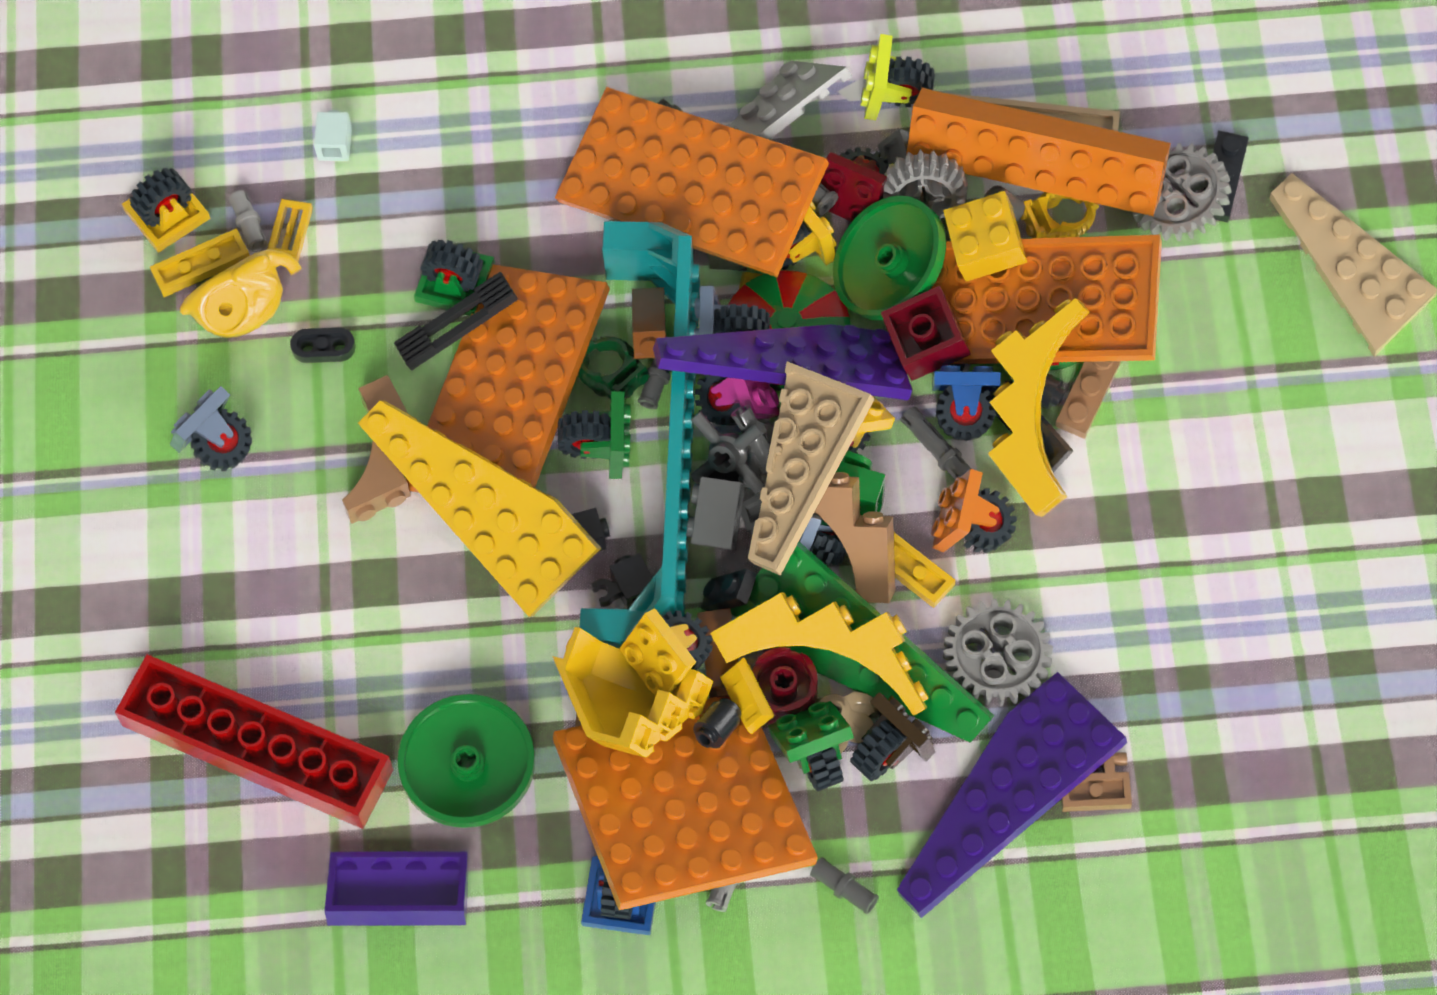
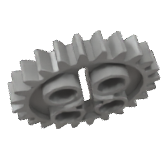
[1132,143,1232,241]
[943,599,1053,706]

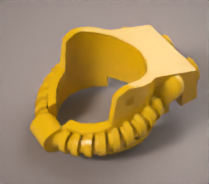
[1020,192,1099,239]

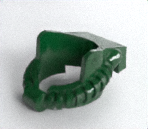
[578,336,650,400]

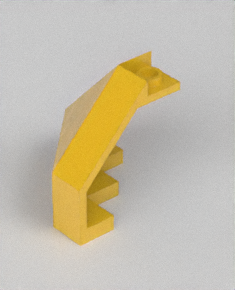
[552,627,713,758]

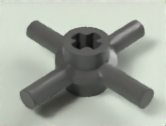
[691,411,766,494]

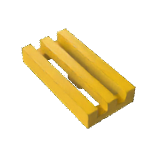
[267,199,313,262]

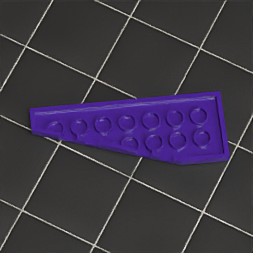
[653,324,912,400]
[897,672,1127,918]

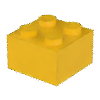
[943,191,1028,282]

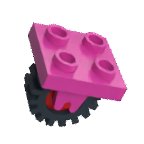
[694,374,779,425]

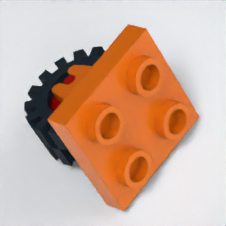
[931,469,1017,553]

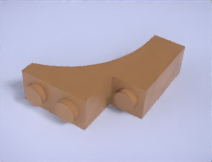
[342,375,411,524]
[814,472,895,603]

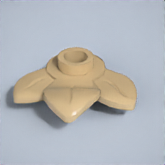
[820,692,875,753]

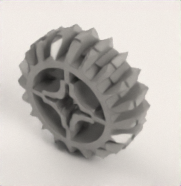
[883,149,968,222]

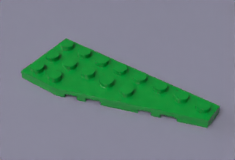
[731,542,995,743]

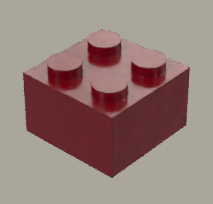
[880,286,971,381]

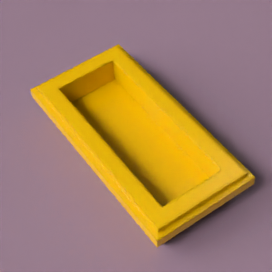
[720,658,774,734]

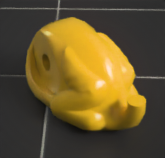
[179,249,302,338]

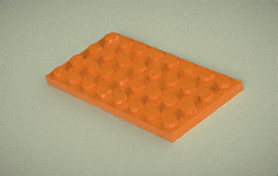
[555,87,829,277]
[931,235,1162,364]
[406,264,610,493]

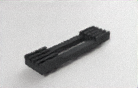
[394,272,518,371]

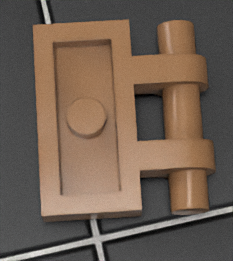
[1061,752,1132,812]

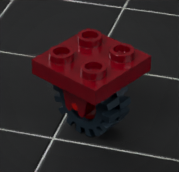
[821,147,891,222]

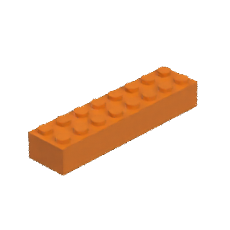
[906,88,1171,216]

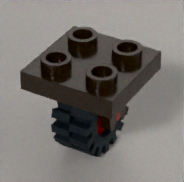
[850,692,935,781]

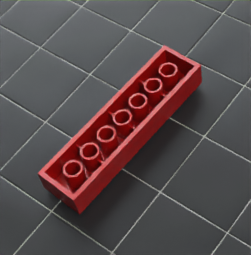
[115,654,394,829]

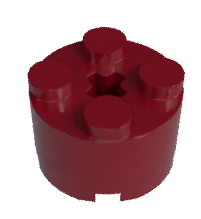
[752,647,818,724]

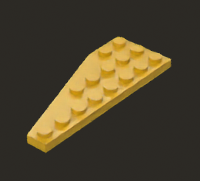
[358,400,601,617]

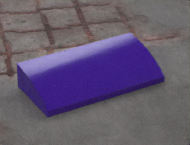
[324,851,468,926]

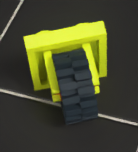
[860,34,935,121]

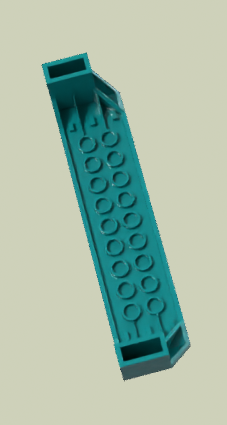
[579,221,700,649]

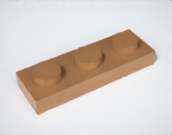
[1055,361,1122,439]

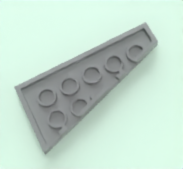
[726,61,852,140]

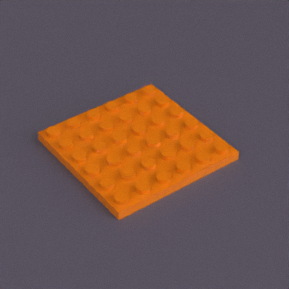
[553,697,818,910]

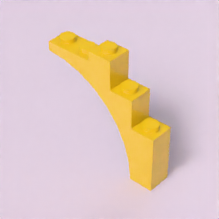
[988,298,1090,517]
[710,592,929,716]

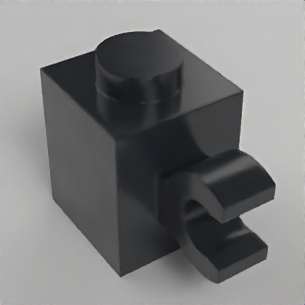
[591,553,652,609]

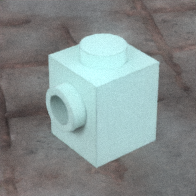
[314,110,352,161]

